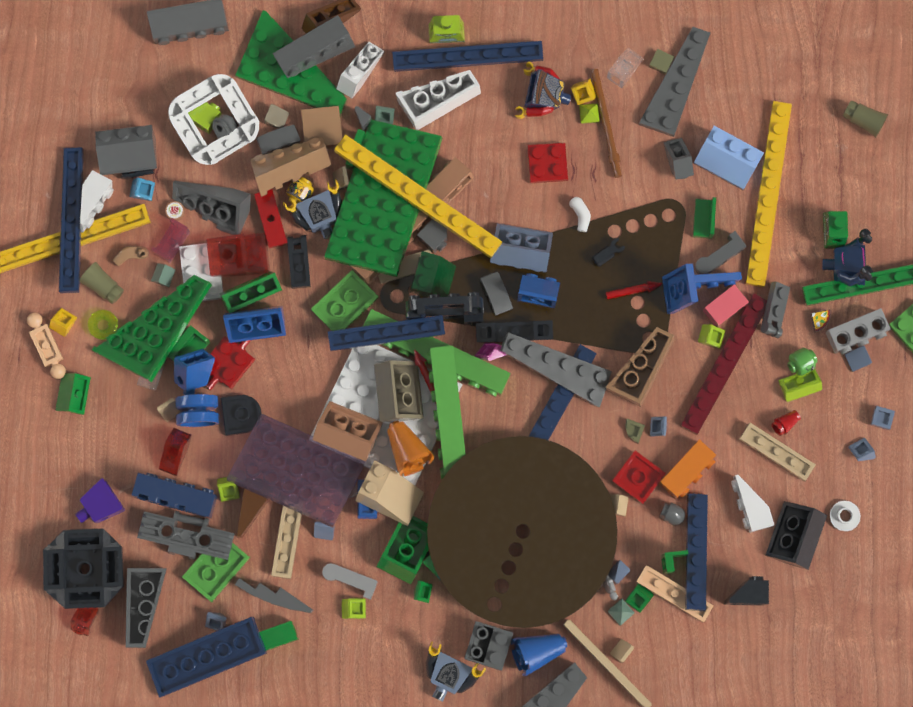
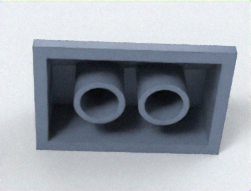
[490,223,553,272]

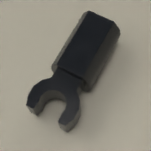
[592,238,625,267]

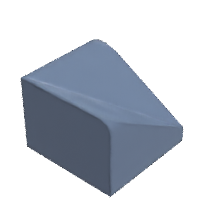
[608,560,630,585]

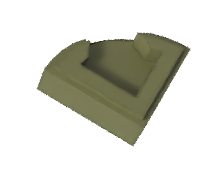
[625,419,645,444]

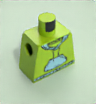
[429,15,465,44]

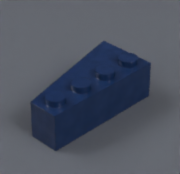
[131,473,218,519]

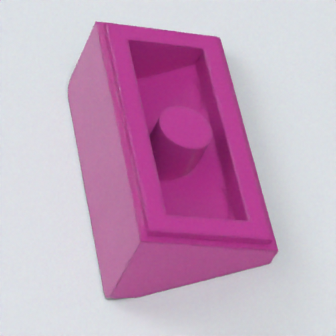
[475,342,506,361]

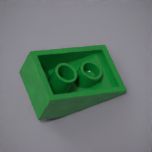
[376,516,429,584]

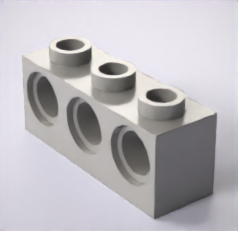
[826,309,890,355]

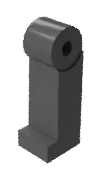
[694,231,746,275]

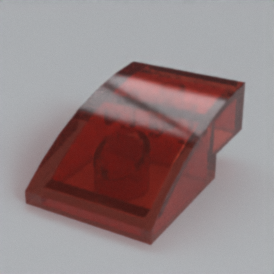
[206,233,270,277]

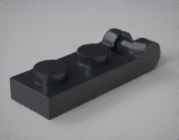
[287,235,311,289]

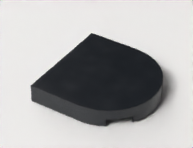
[221,395,262,436]

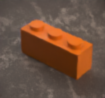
[659,439,716,499]

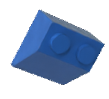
[517,273,560,308]

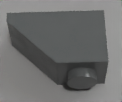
[664,138,694,180]
[417,219,447,254]

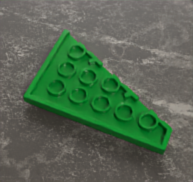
[92,275,212,383]

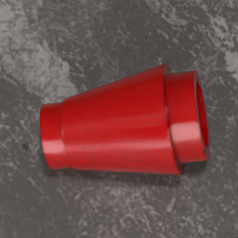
[771,410,801,436]

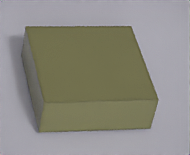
[649,49,674,75]

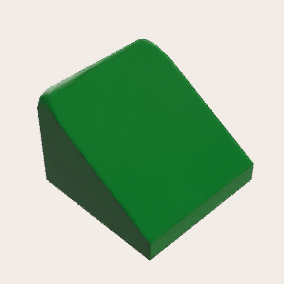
[625,584,654,613]

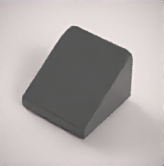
[355,106,372,131]

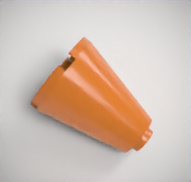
[387,420,434,476]

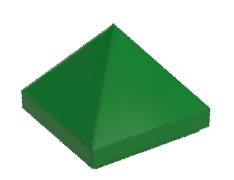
[414,580,433,603]

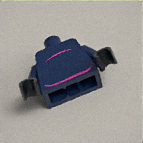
[822,228,873,286]

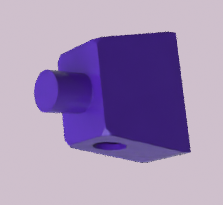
[75,478,125,523]

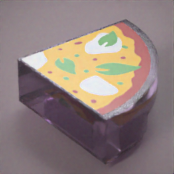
[810,310,831,333]

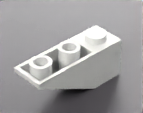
[336,42,384,98]
[80,170,114,233]
[731,475,774,533]

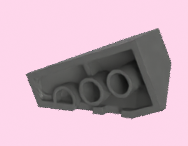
[172,181,251,236]

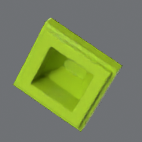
[579,103,600,124]

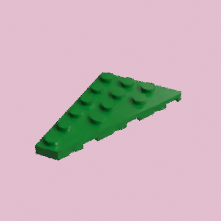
[235,10,347,116]

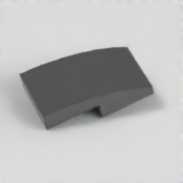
[256,125,301,155]
[480,271,513,315]

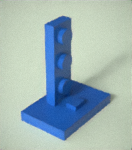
[662,263,742,314]

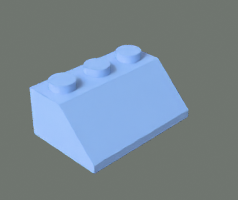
[694,126,764,190]

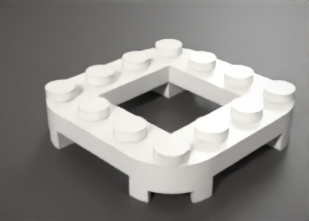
[168,74,259,165]

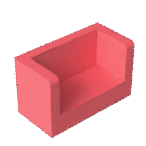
[703,284,749,327]

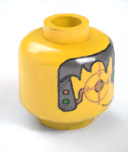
[286,177,314,204]

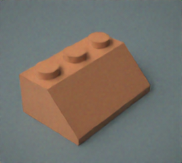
[312,401,383,461]

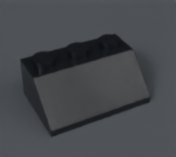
[765,501,827,570]

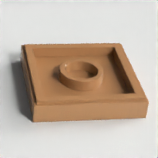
[301,106,342,145]

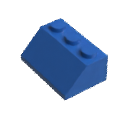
[223,306,286,343]

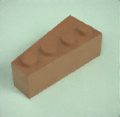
[250,137,331,197]
[605,327,675,407]

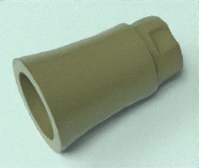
[843,101,888,138]
[80,262,124,304]

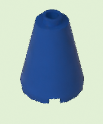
[511,634,567,676]

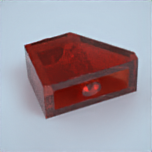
[159,428,192,476]

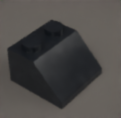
[724,576,769,606]

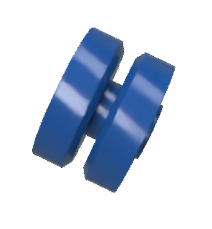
[175,394,219,427]

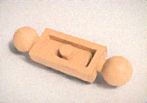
[27,313,66,379]

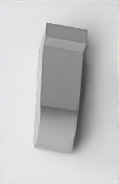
[322,563,378,600]

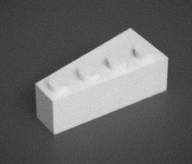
[396,70,481,130]

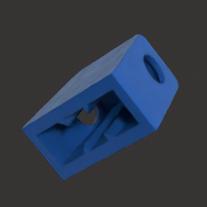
[174,349,215,395]

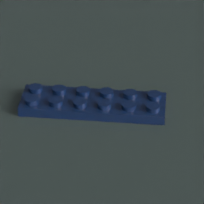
[146,617,267,698]

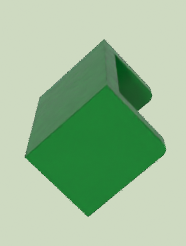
[168,325,210,362]

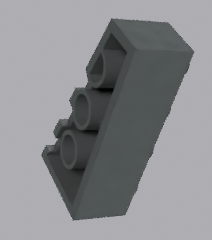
[126,568,167,648]
[522,662,587,707]

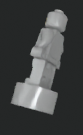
[603,576,618,600]

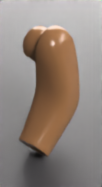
[112,246,149,266]

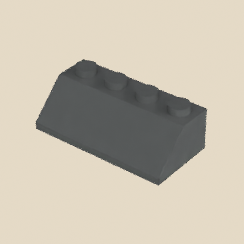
[147,0,229,45]

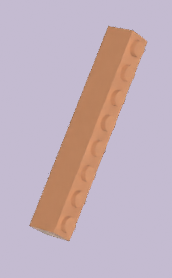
[350,157,474,285]

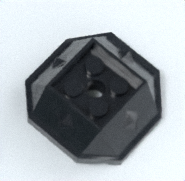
[43,528,124,609]

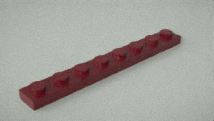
[680,293,767,435]

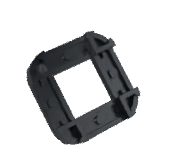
[405,292,484,325]

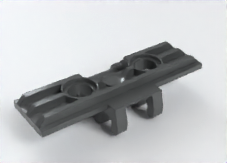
[137,511,235,560]

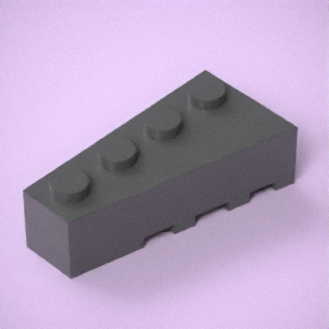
[273,15,355,78]

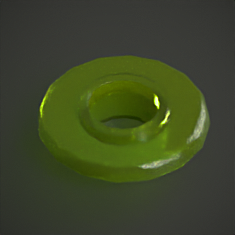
[88,310,118,340]

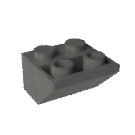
[464,621,513,671]

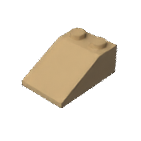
[355,460,424,526]

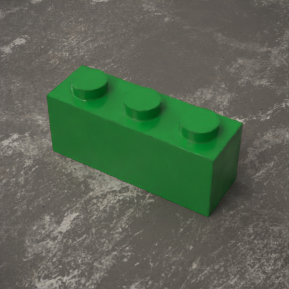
[219,271,282,313]

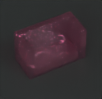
[151,218,190,263]

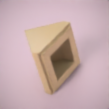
[610,494,628,516]

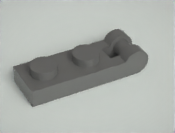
[761,282,790,338]

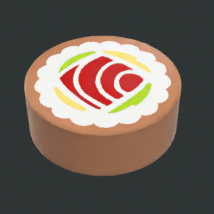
[165,201,185,221]

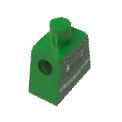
[823,211,848,249]

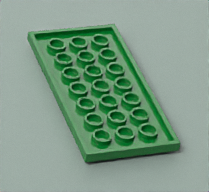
[324,120,443,277]

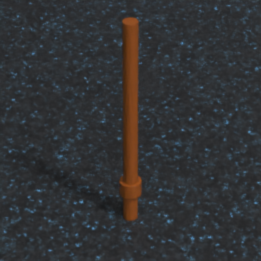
[591,69,622,178]

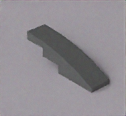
[235,578,314,613]

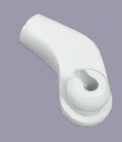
[569,197,591,232]

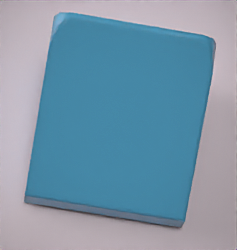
[129,178,155,201]

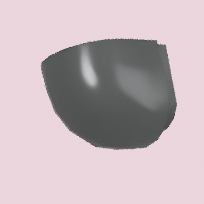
[213,114,238,138]
[659,502,685,526]

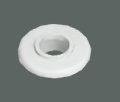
[830,501,861,531]

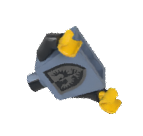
[283,180,342,239]
[426,642,486,702]

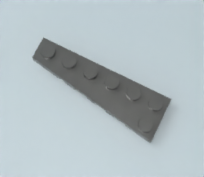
[639,27,710,137]
[500,333,612,407]

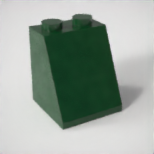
[409,251,456,298]

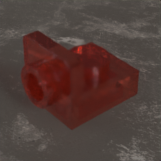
[70,608,99,636]

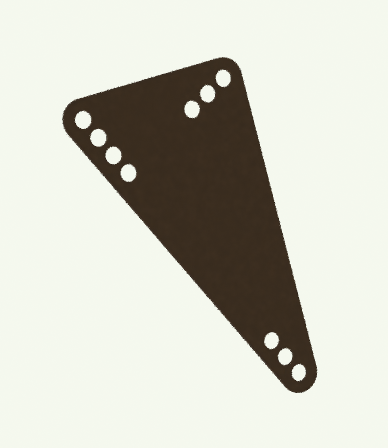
[380,199,686,353]

